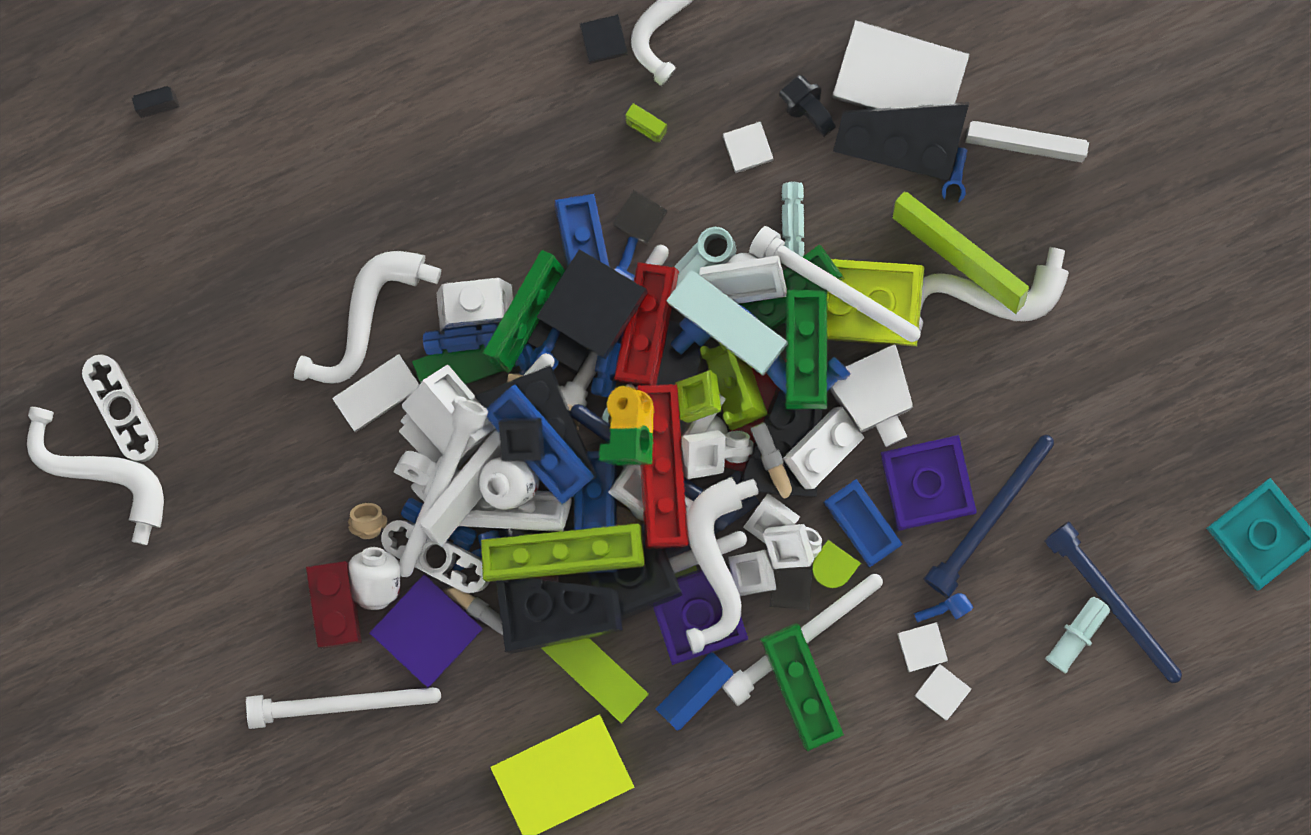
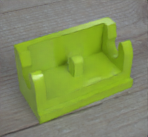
[700,343,768,430]

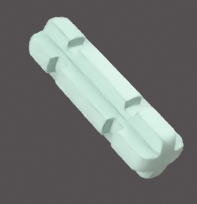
[782,182,804,257]

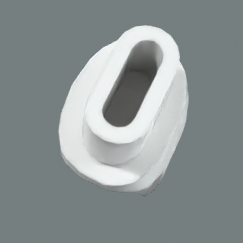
[394,451,460,495]

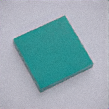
[1206,478,1311,591]

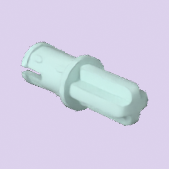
[1045,597,1110,674]

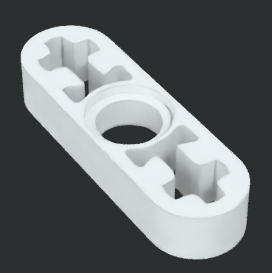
[82,355,158,462]
[381,520,489,593]

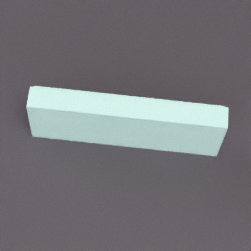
[666,269,788,375]

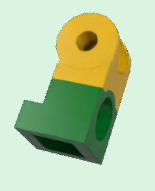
[599,386,654,466]

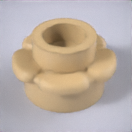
[348,503,388,539]

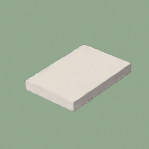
[832,20,970,109]

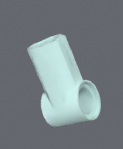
[674,227,736,288]

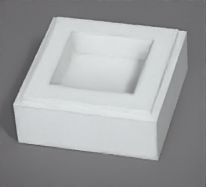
[723,121,773,174]
[763,524,814,569]
[728,550,776,596]
[897,622,948,672]
[914,664,971,721]

